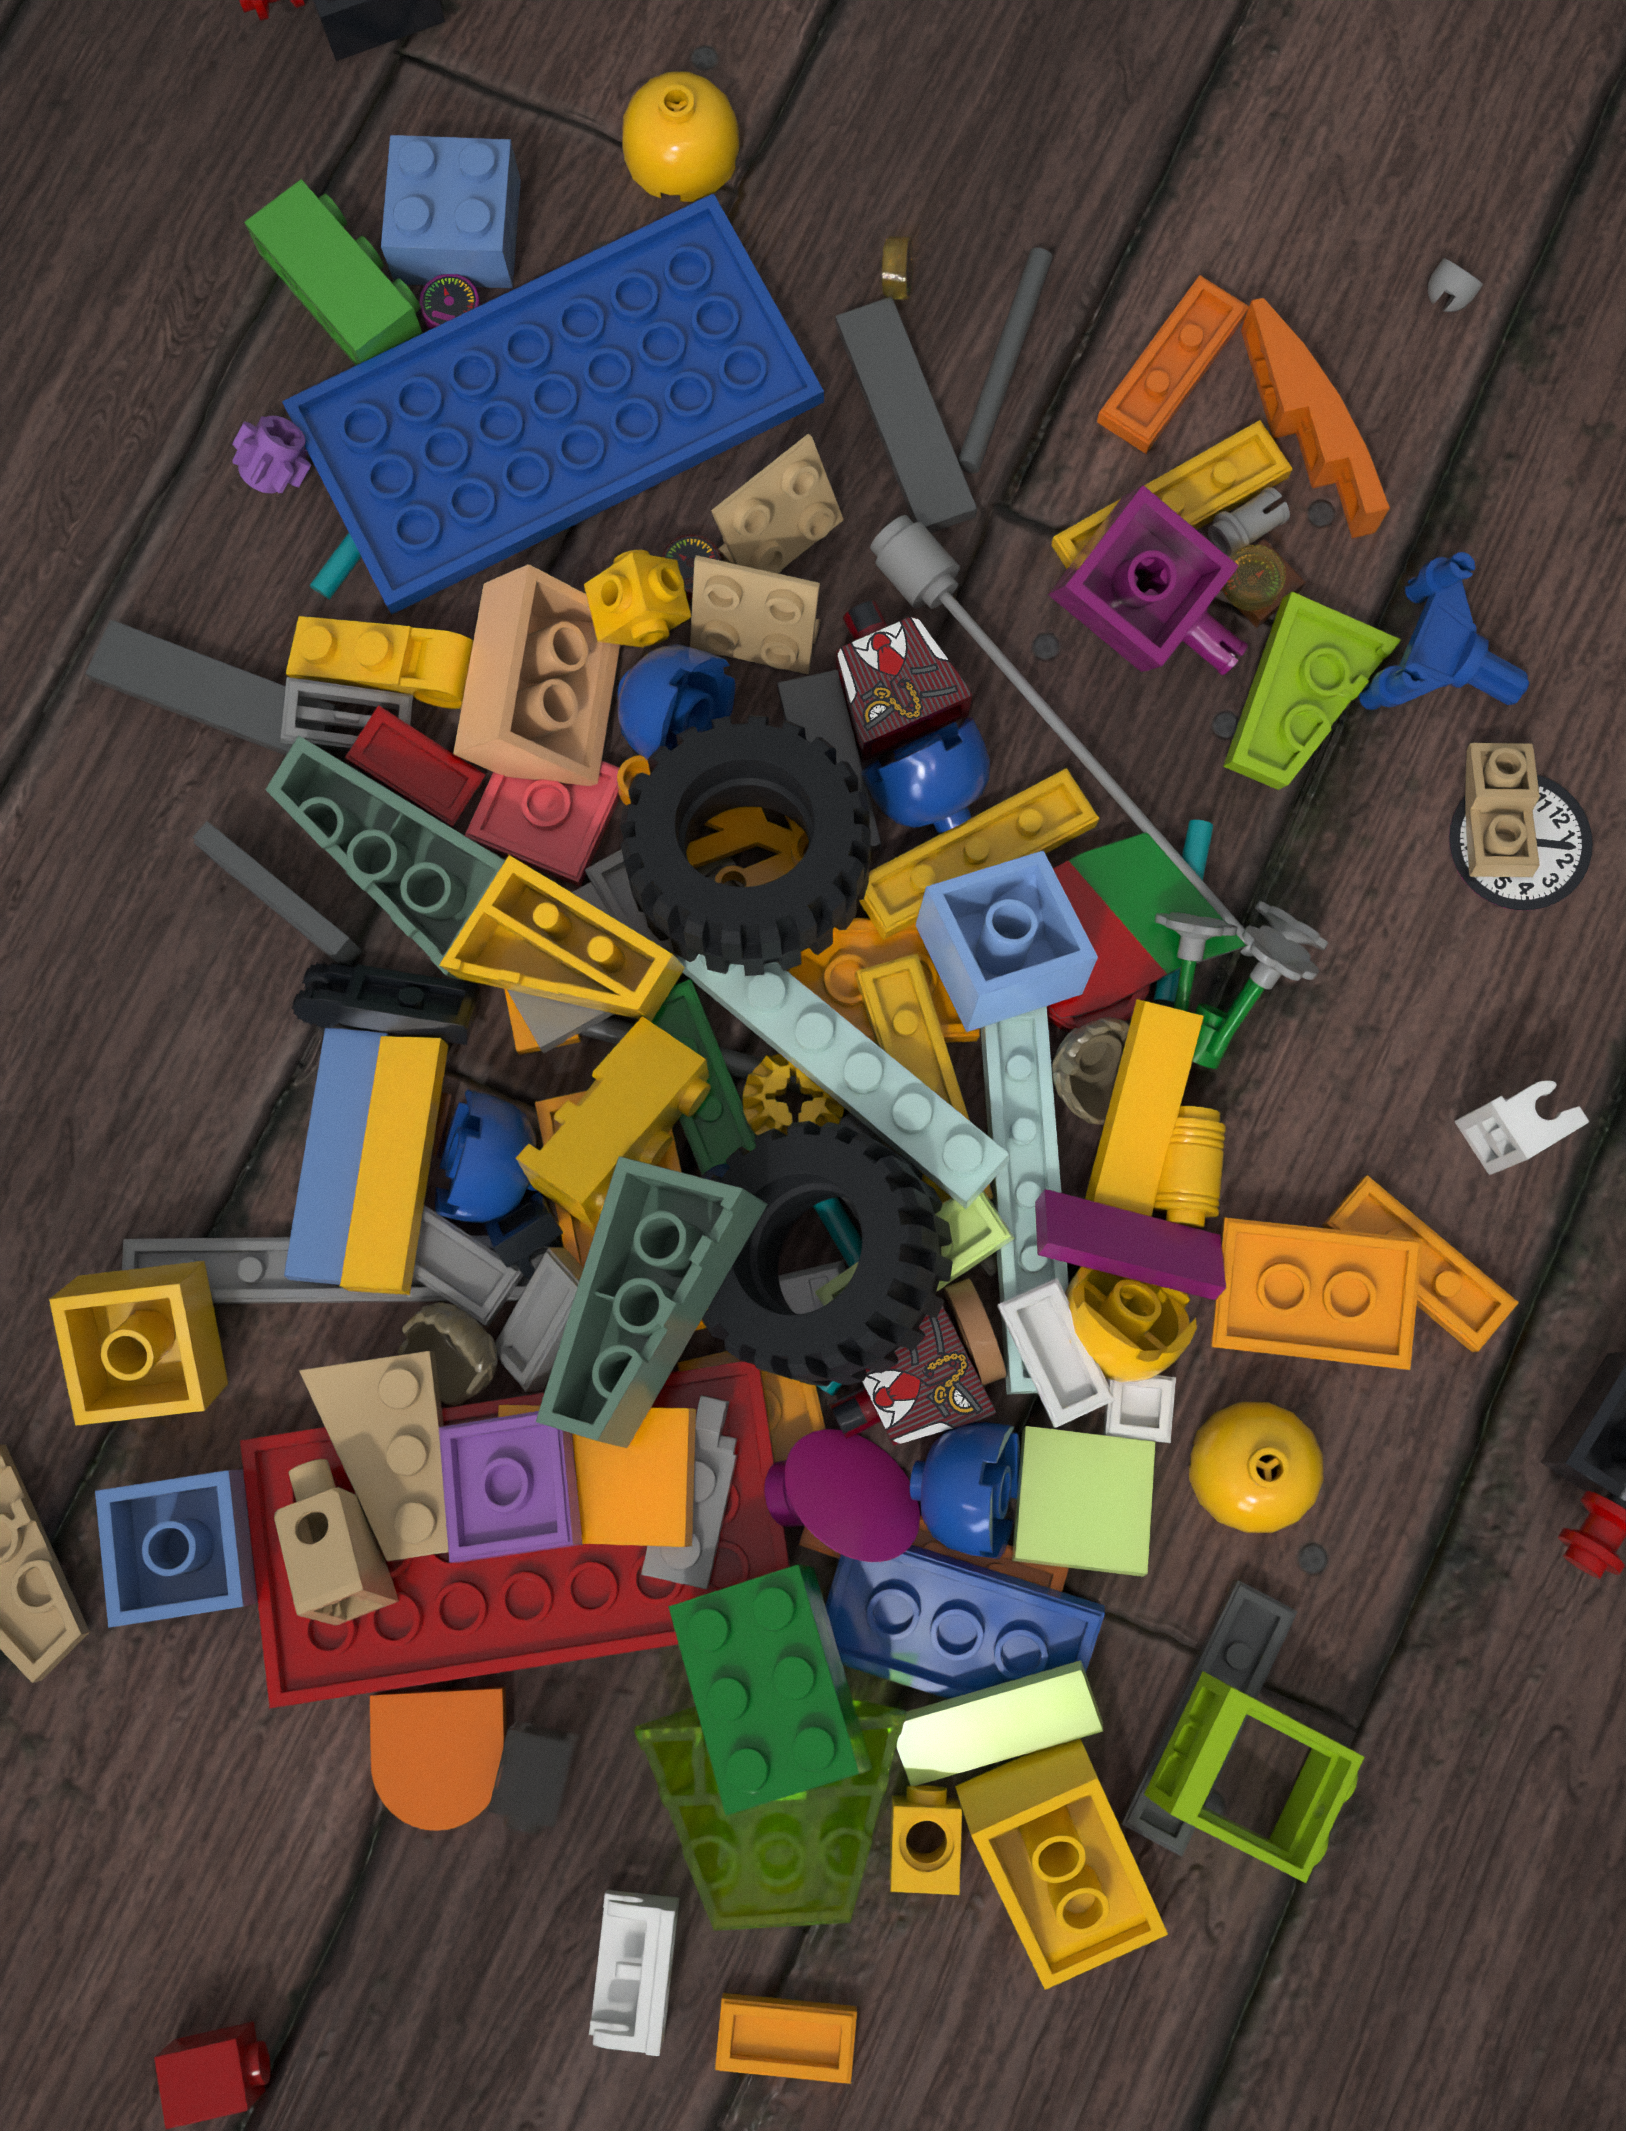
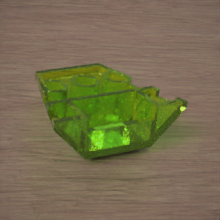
[633,1698,907,1931]

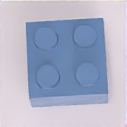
[381,135,521,289]
[95,1470,258,1628]

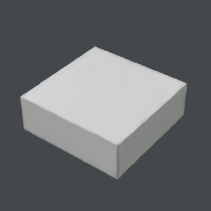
[1103,1375,1176,1443]

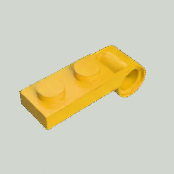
[286,616,473,709]

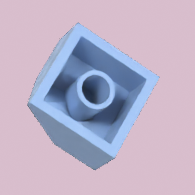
[915,851,1098,1032]

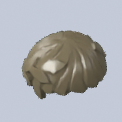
[1052,1017,1130,1125]
[398,1303,497,1407]

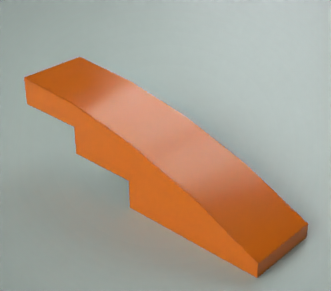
[1241,298,1390,538]

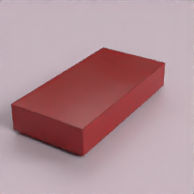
[344,705,485,828]

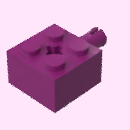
[1048,485,1248,675]

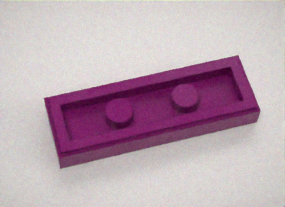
[1035,1189,1226,1300]

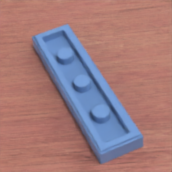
[284,1028,389,1285]

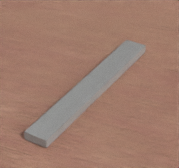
[122,1235,563,1304]

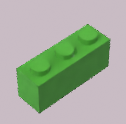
[244,179,423,365]

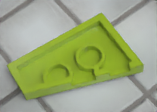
[1223,592,1401,790]

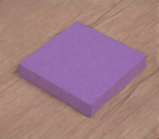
[439,1411,583,1563]

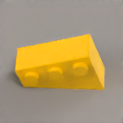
[439,855,685,1022]
[516,1016,711,1231]

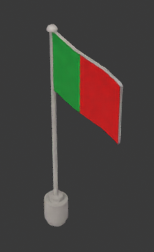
[870,515,1254,1019]

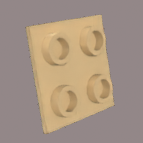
[711,434,844,574]
[690,555,820,674]

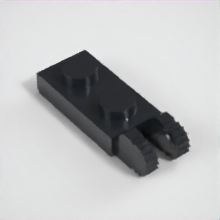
[291,962,481,1045]

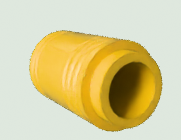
[1153,1106,1226,1228]

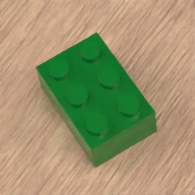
[668,1564,873,1816]

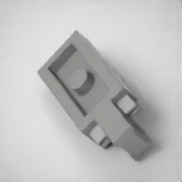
[641,1395,738,1589]

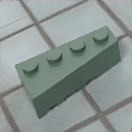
[265,735,505,982]
[536,1156,768,1448]

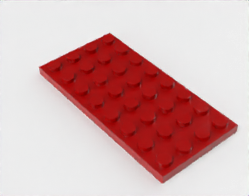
[240,1361,790,1709]

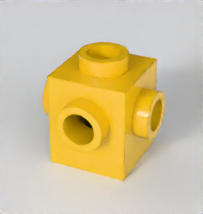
[584,550,691,648]

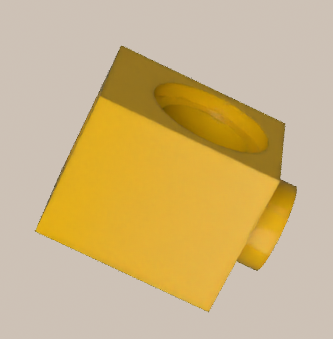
[889,1785,962,1895]

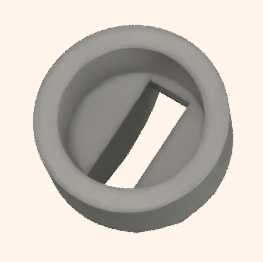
[1428,258,1483,312]

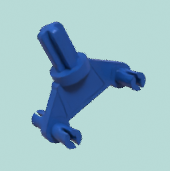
[1359,552,1530,710]

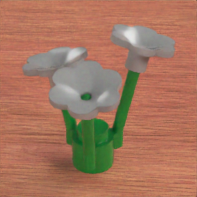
[1155,901,1328,1069]

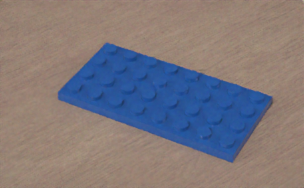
[282,193,824,615]

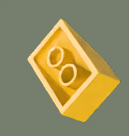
[955,1738,1168,1990]

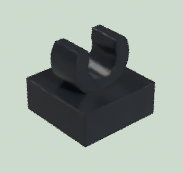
[485,1192,564,1279]

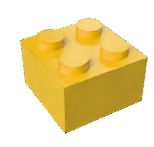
[49,1261,228,1426]

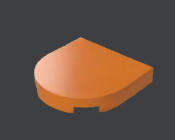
[370,1686,508,1831]

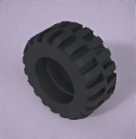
[620,715,871,976]
[702,1121,953,1386]

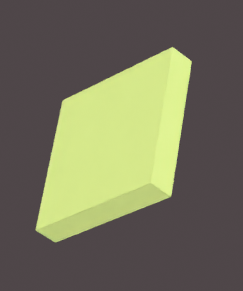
[1012,1426,1155,1577]

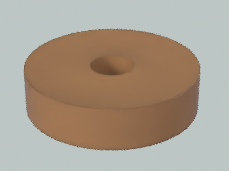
[943,1278,1007,1386]

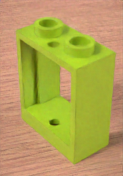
[1144,1671,1365,1883]

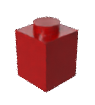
[154,2021,270,2129]

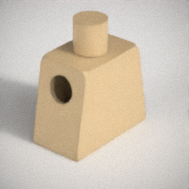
[274,1459,399,1626]

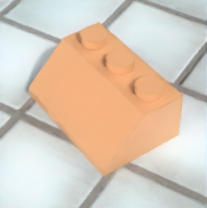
[453,564,620,786]

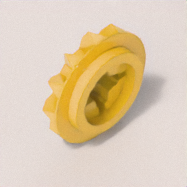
[743,1054,844,1135]

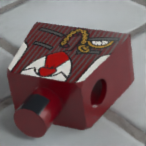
[836,601,972,762]
[829,1306,996,1446]

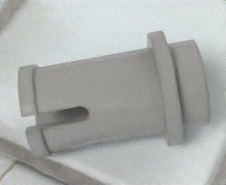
[1208,487,1290,558]

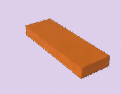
[1097,275,1249,454]

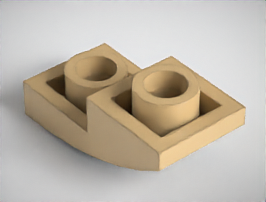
[1465,743,1540,877]

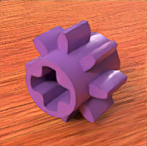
[232,416,311,493]

